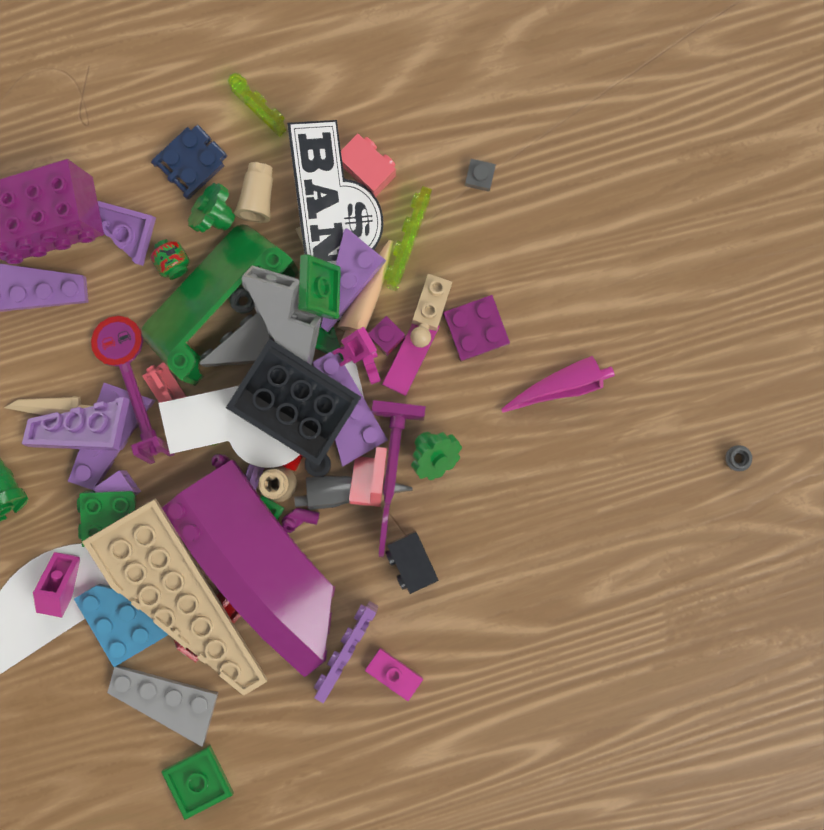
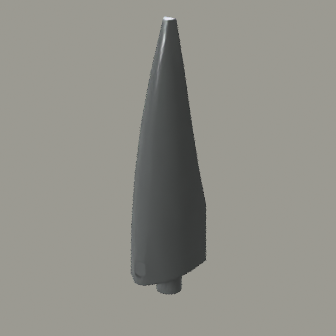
[294,476,413,510]

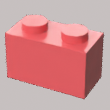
[341,134,396,197]

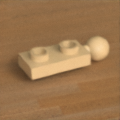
[410,274,452,348]

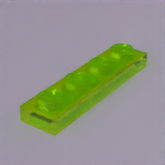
[384,186,432,291]

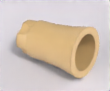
[234,162,273,223]
[259,466,297,502]

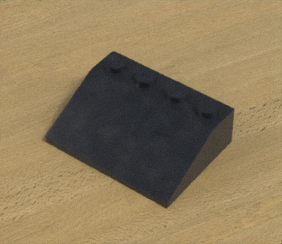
[225,339,361,466]

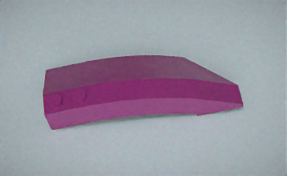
[162,460,335,677]

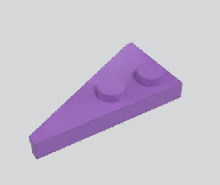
[98,201,156,266]
[321,228,386,332]

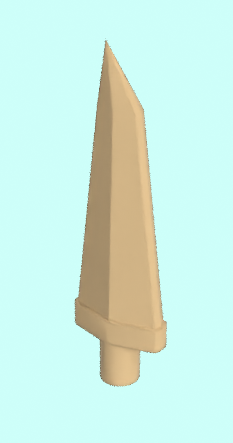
[4,396,92,415]

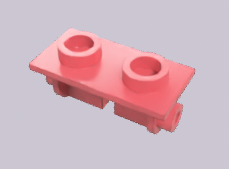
[142,362,187,403]

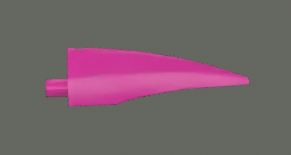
[501,356,615,413]

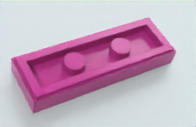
[382,324,440,396]

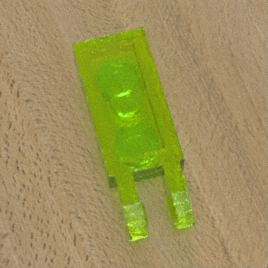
[228,72,286,137]

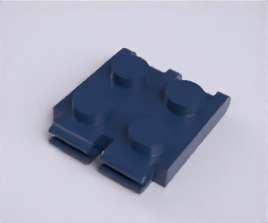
[151,125,227,200]

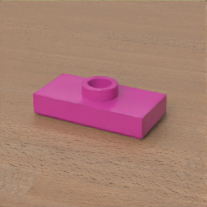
[365,648,423,701]

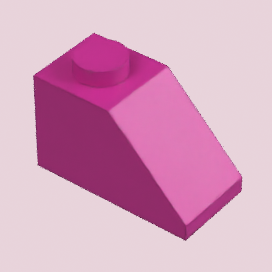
[33,552,80,618]

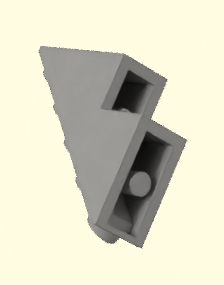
[242,265,321,365]
[200,295,302,367]

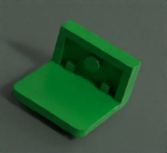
[77,490,136,547]

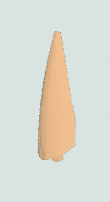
[337,240,393,344]

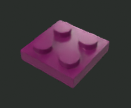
[443,295,510,362]

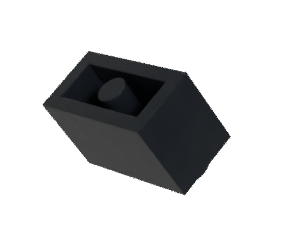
[385,531,439,594]

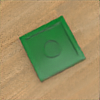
[298,254,341,320]
[161,745,234,820]

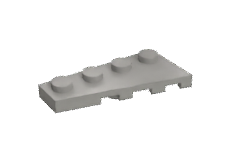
[107,665,218,747]

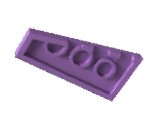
[0,264,88,312]
[312,349,387,466]
[68,383,155,490]
[22,397,130,451]
[314,601,378,703]

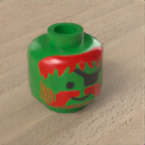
[150,239,190,280]

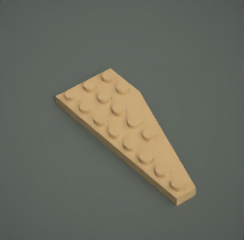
[83,498,267,696]

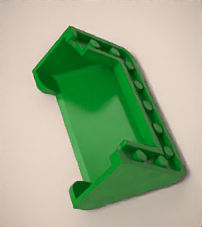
[141,224,300,386]

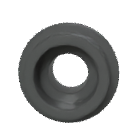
[230,287,255,314]
[725,445,752,471]

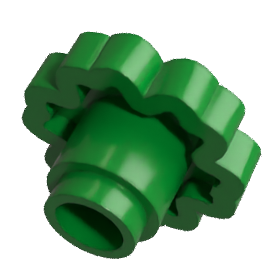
[188,183,236,233]
[411,432,462,480]

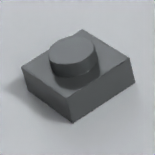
[465,159,496,192]

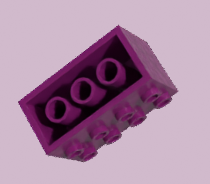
[0,159,104,264]

